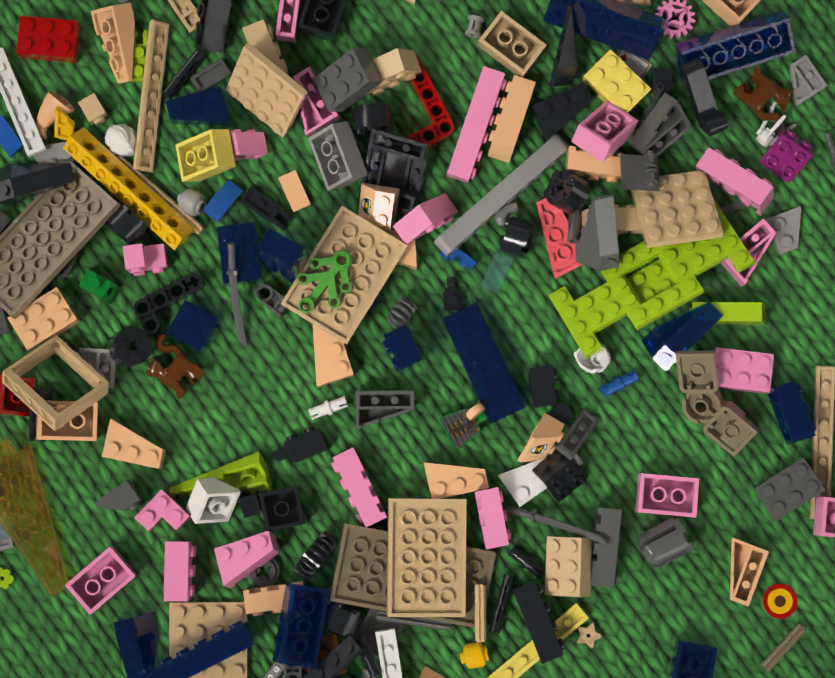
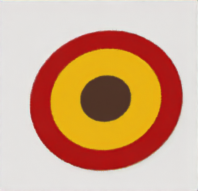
[763,584,797,619]

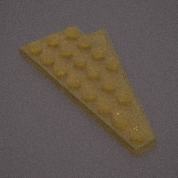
[0,438,69,597]

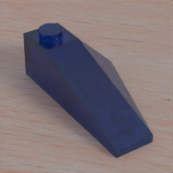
[641,302,723,371]
[113,612,159,678]

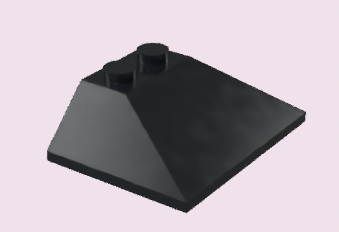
[358,128,429,214]

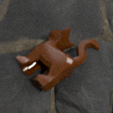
[733,66,792,131]
[146,334,205,399]

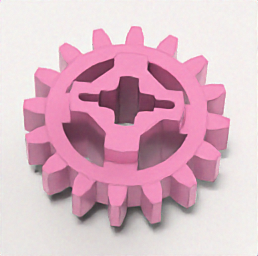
[654,0,695,40]

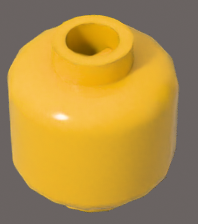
[460,642,489,669]

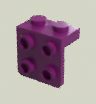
[760,126,813,182]

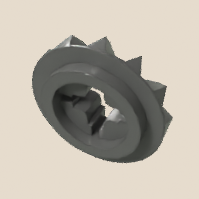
[249,558,280,587]

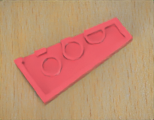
[536,198,584,279]

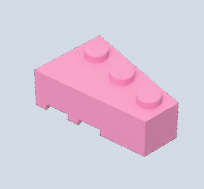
[293,66,342,137]
[393,193,458,245]
[474,487,512,549]
[214,531,280,589]

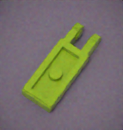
[129,29,149,83]

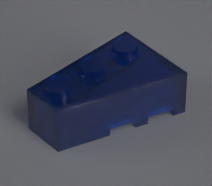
[165,86,232,127]

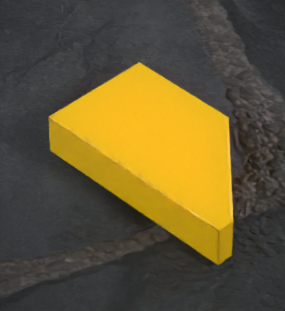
[54,106,75,140]

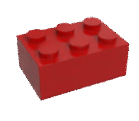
[16,16,81,63]

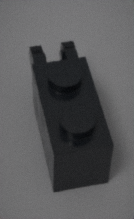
[273,426,328,463]

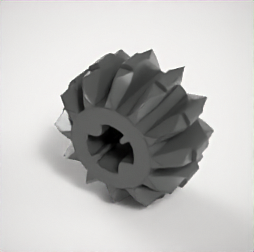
[387,297,417,330]

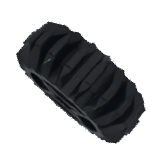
[294,531,338,580]

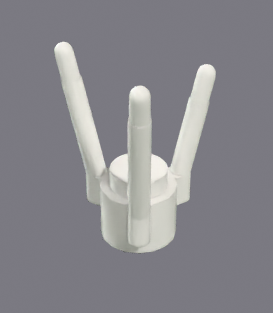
[755,101,796,148]

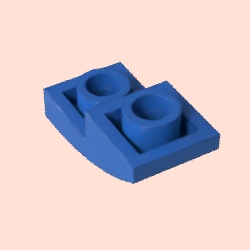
[203,179,243,223]
[438,248,477,270]

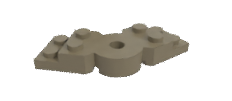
[675,350,759,457]

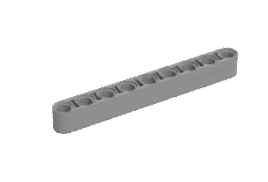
[434,134,569,256]

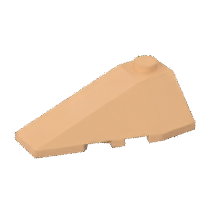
[91,3,135,83]

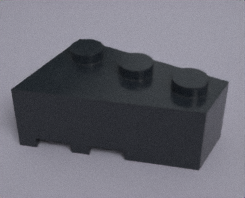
[531,83,592,142]

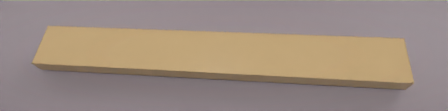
[133,19,170,173]
[809,366,835,519]

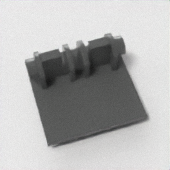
[620,150,660,191]

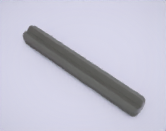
[375,610,451,630]

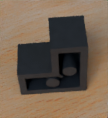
[527,364,560,409]

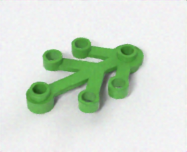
[297,250,352,314]

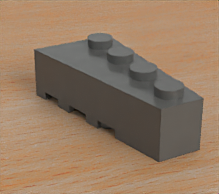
[591,508,623,588]

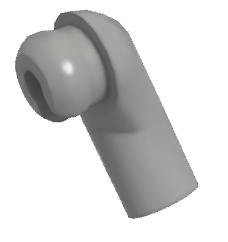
[494,202,518,226]

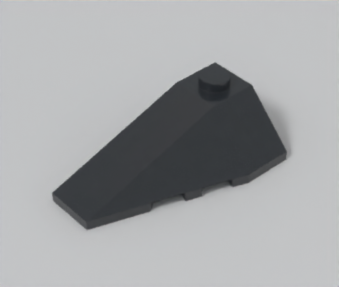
[549,2,580,87]
[0,163,76,206]

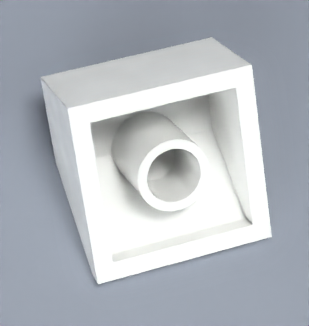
[186,478,241,524]

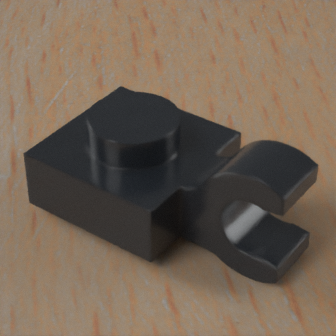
[442,277,463,311]

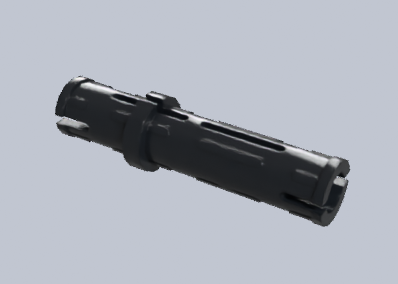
[161,48,206,100]
[488,574,516,633]

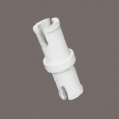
[308,396,349,420]

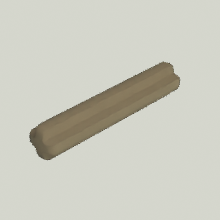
[761,623,806,671]

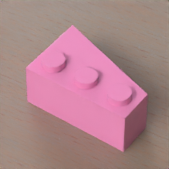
[721,218,776,287]

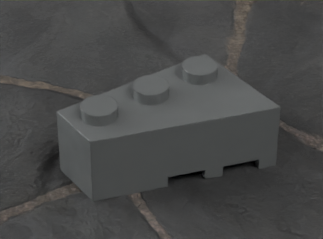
[630,93,692,156]
[356,388,414,430]

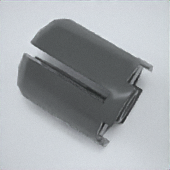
[638,516,694,569]

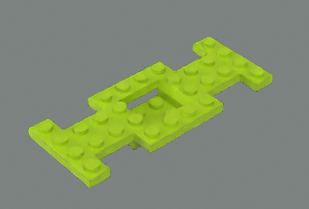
[548,201,755,359]

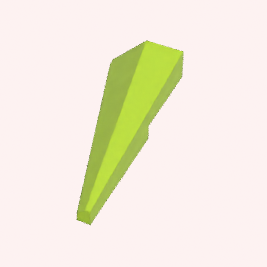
[170,452,273,497]

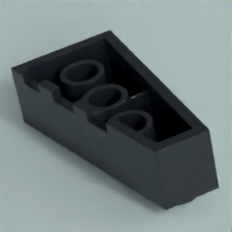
[195,0,233,53]
[512,578,566,664]

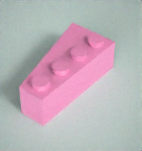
[696,148,774,216]
[331,447,387,527]

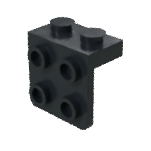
[532,450,587,502]

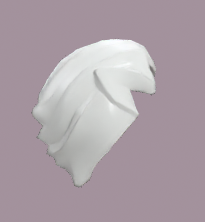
[105,123,137,157]
[574,342,611,373]

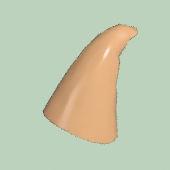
[36,91,74,140]

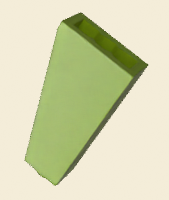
[689,302,766,325]

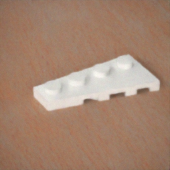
[498,454,583,507]

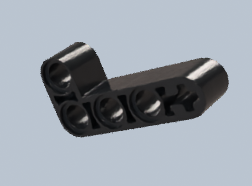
[680,57,728,137]
[134,273,205,335]

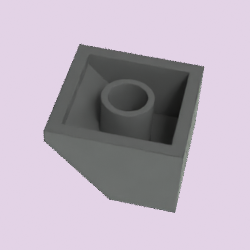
[94,480,145,512]

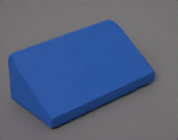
[0,114,24,158]

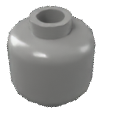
[177,188,207,217]

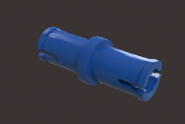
[599,370,639,398]

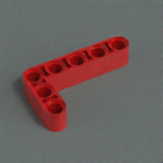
[407,53,454,148]

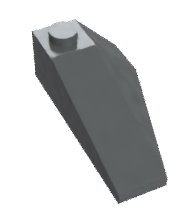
[575,194,619,271]

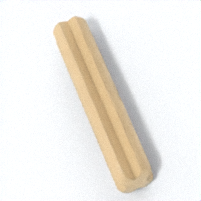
[475,584,486,642]

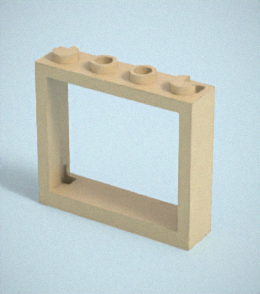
[2,335,109,431]

